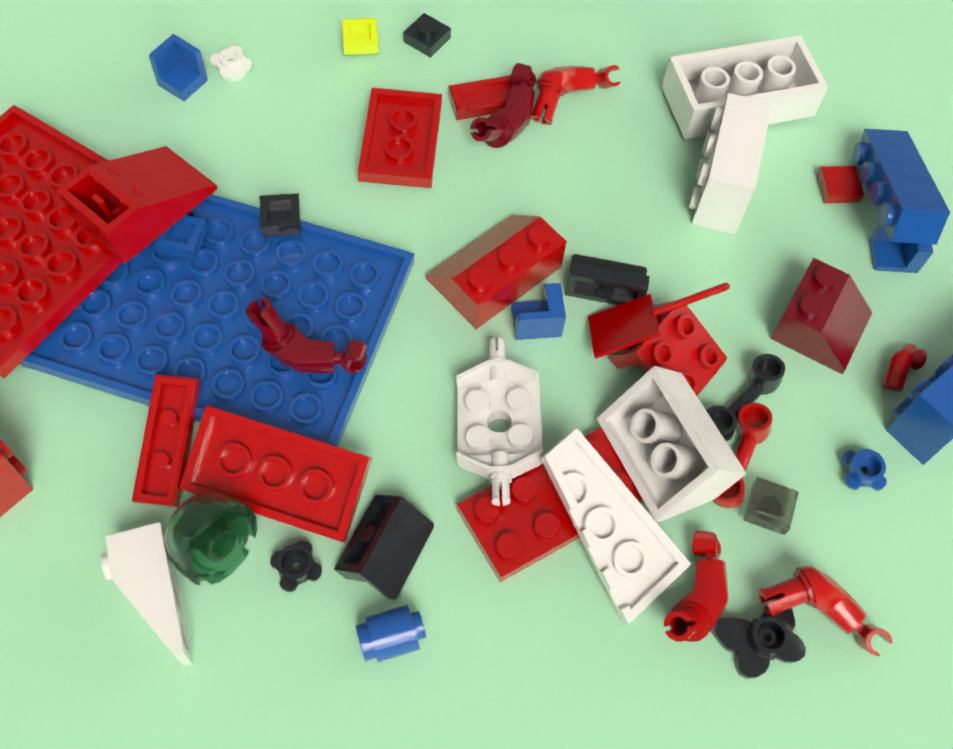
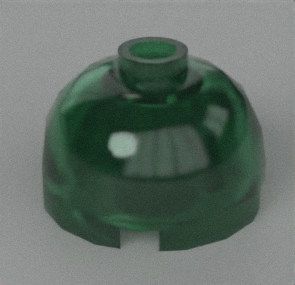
[164,492,257,585]

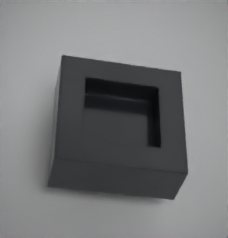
[403,13,451,58]
[259,193,302,237]

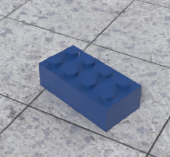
[886,355,953,465]

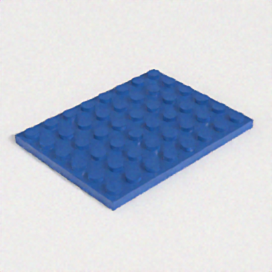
[21,194,415,446]

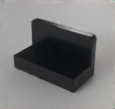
[565,254,650,305]
[334,494,434,600]

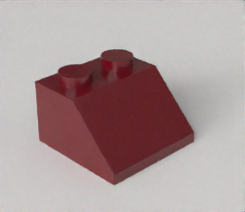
[770,257,872,374]

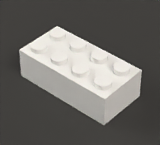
[662,35,828,140]

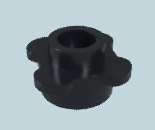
[270,541,322,592]

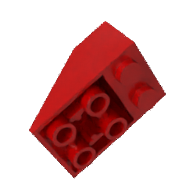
[56,146,218,264]

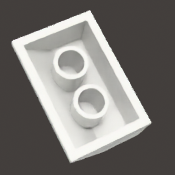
[596,366,747,522]

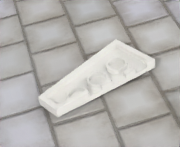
[541,428,691,624]

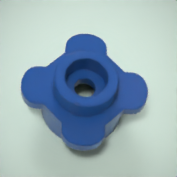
[841,449,887,491]

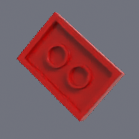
[358,88,442,188]

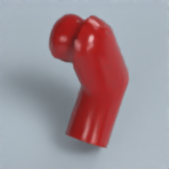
[882,344,927,392]

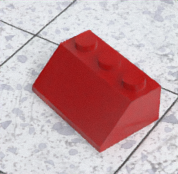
[426,215,567,330]

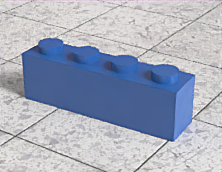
[853,129,950,245]

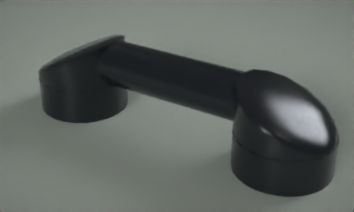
[706,354,785,441]

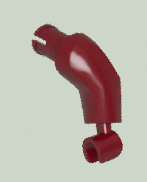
[470,63,537,148]
[246,298,367,373]

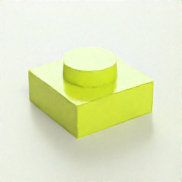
[342,18,379,55]

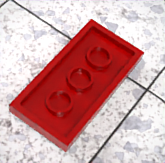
[179,405,373,542]
[457,428,644,582]

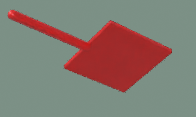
[588,282,730,359]

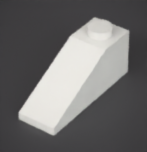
[101,522,193,667]

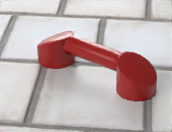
[712,403,773,508]

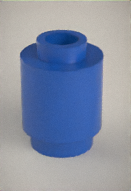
[355,604,427,662]

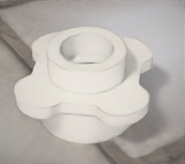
[210,45,252,81]

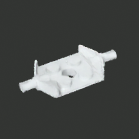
[456,337,543,506]

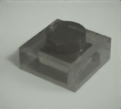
[743,477,799,535]

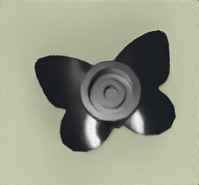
[711,598,806,679]

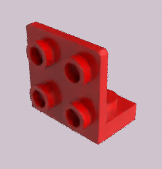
[608,300,727,396]

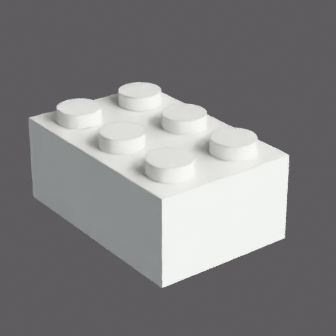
[689,93,772,235]

